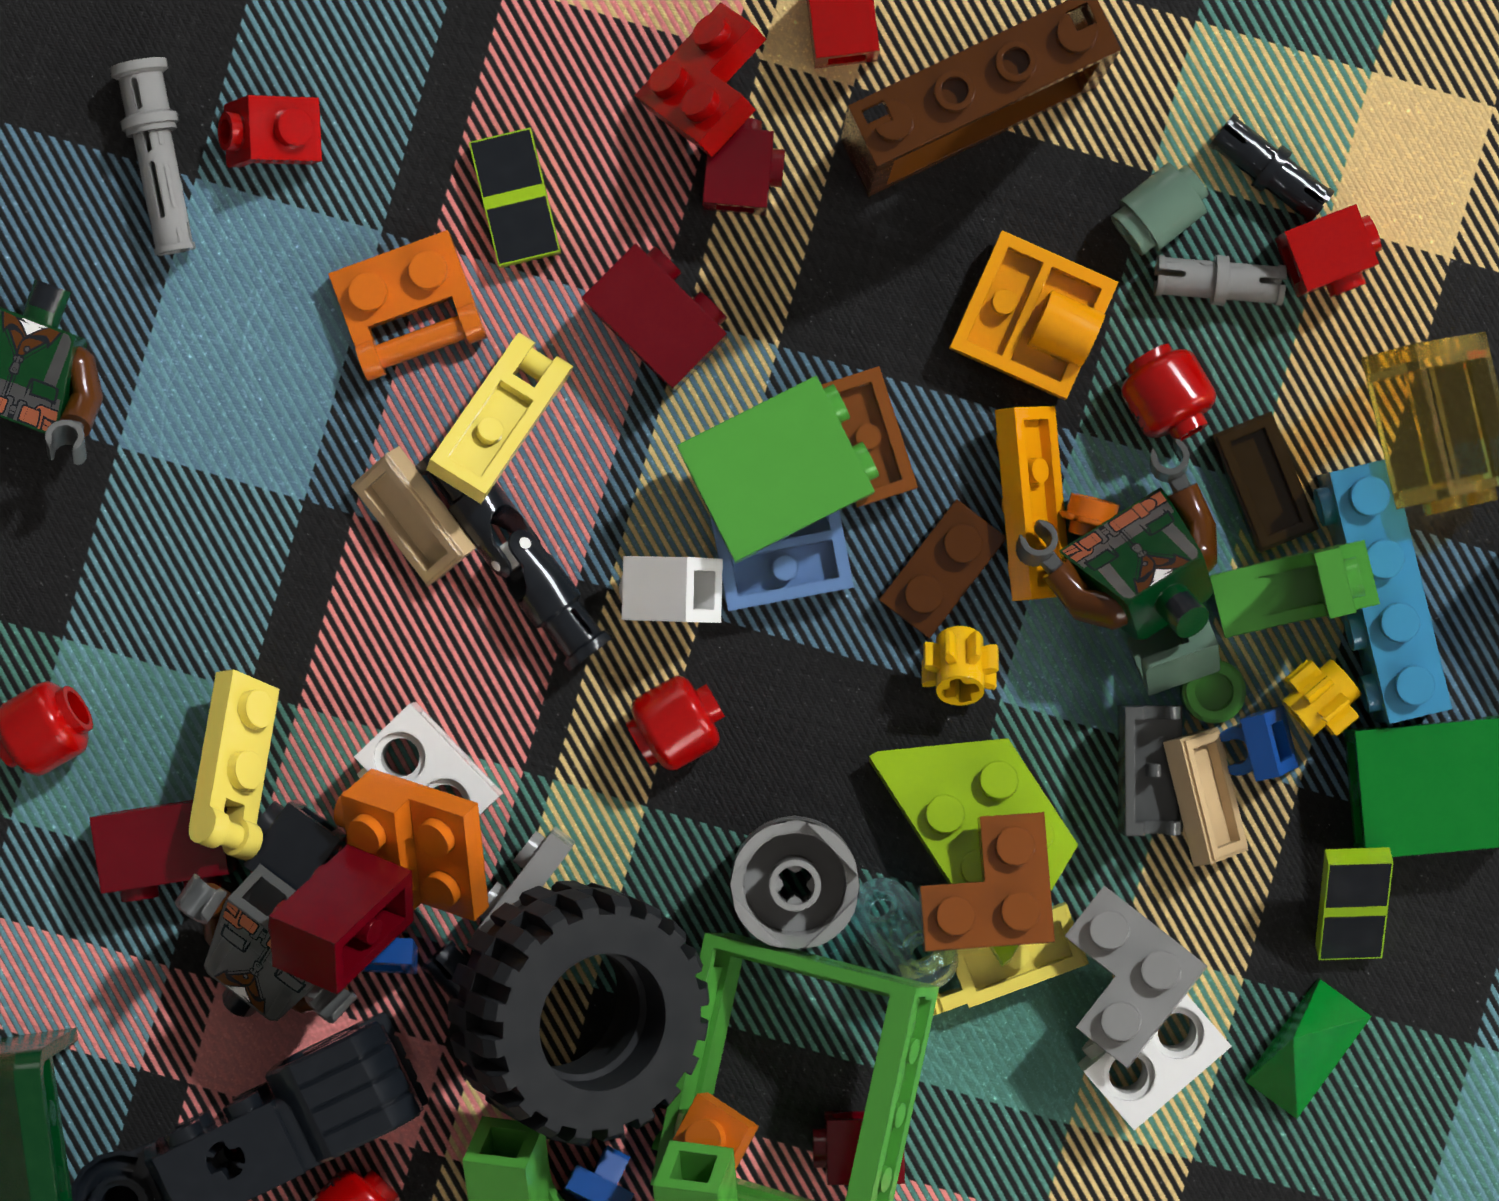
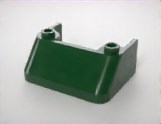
[0,1027,78,1201]

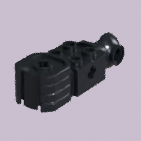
[71,1012,428,1201]

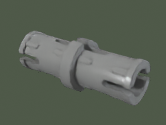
[1153,255,1287,306]

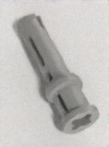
[110,57,196,256]

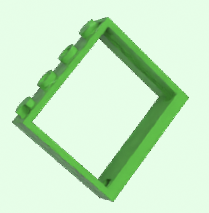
[650,933,939,1201]

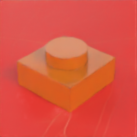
[673,1092,759,1170]

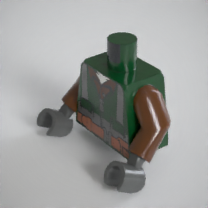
[0,279,103,465]
[1016,439,1217,640]

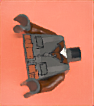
[174,864,358,1024]

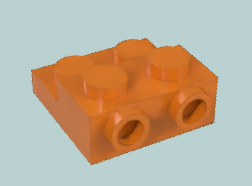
[334,768,489,921]

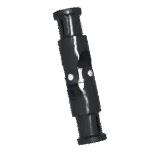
[416,448,614,671]

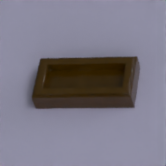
[1210,411,1319,553]

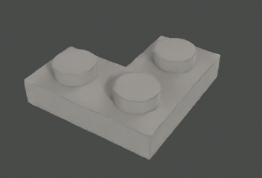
[1065,886,1207,1069]

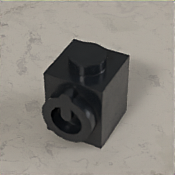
[243,799,346,891]

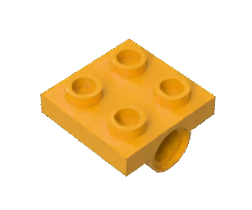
[949,230,1119,400]

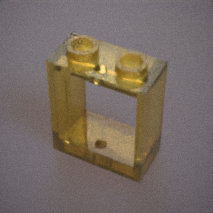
[1361,331,1499,516]

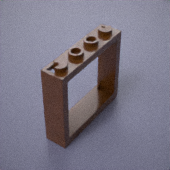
[841,0,1121,197]

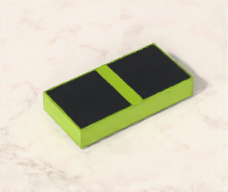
[469,127,562,268]
[1315,847,1393,960]

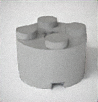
[730,815,860,949]

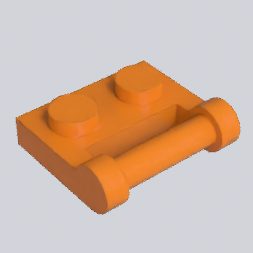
[328,230,488,381]

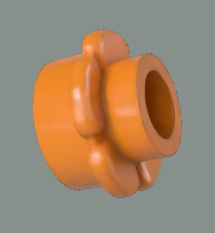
[1060,492,1120,536]

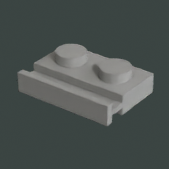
[472,826,575,936]

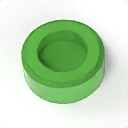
[1180,660,1246,723]

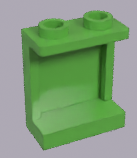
[677,375,879,564]

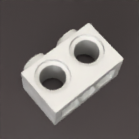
[354,702,503,816]
[1077,994,1232,1130]

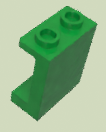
[1344,716,1499,857]

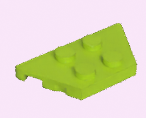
[869,738,1078,966]

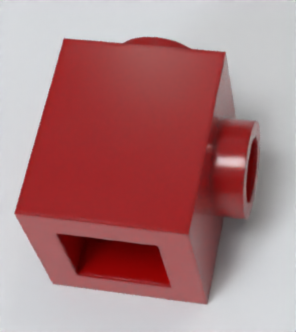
[1274,204,1382,298]

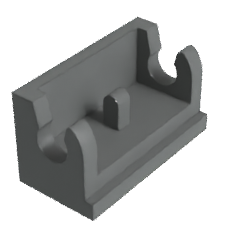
[1117,705,1183,836]

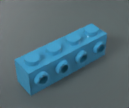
[1313,458,1452,724]

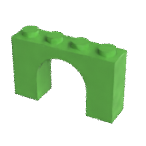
[462,1116,738,1201]

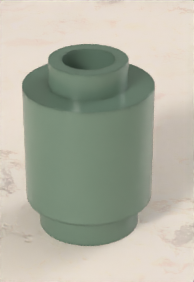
[1111,163,1209,256]

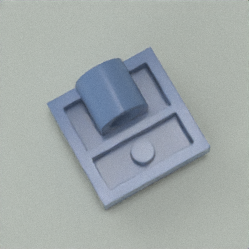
[710,511,854,611]

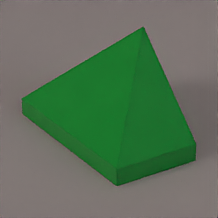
[1244,978,1372,1119]

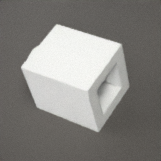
[619,556,723,623]

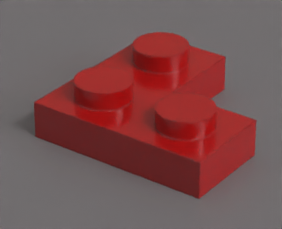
[635,2,767,157]

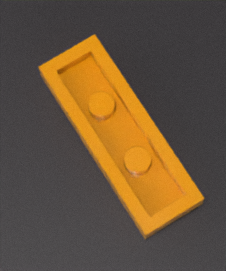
[995,406,1068,601]

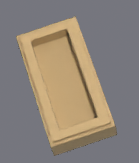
[351,446,477,586]
[1163,727,1248,867]

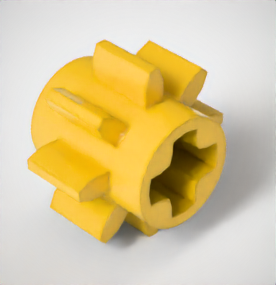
[922,626,999,706]
[1281,659,1362,737]

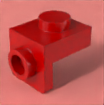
[218,95,322,168]

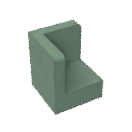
[1127,620,1221,696]

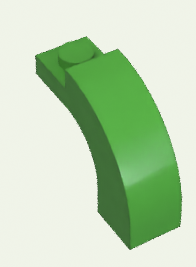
[1210,540,1380,638]

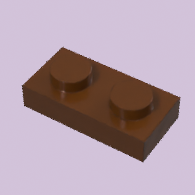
[878,499,1006,639]

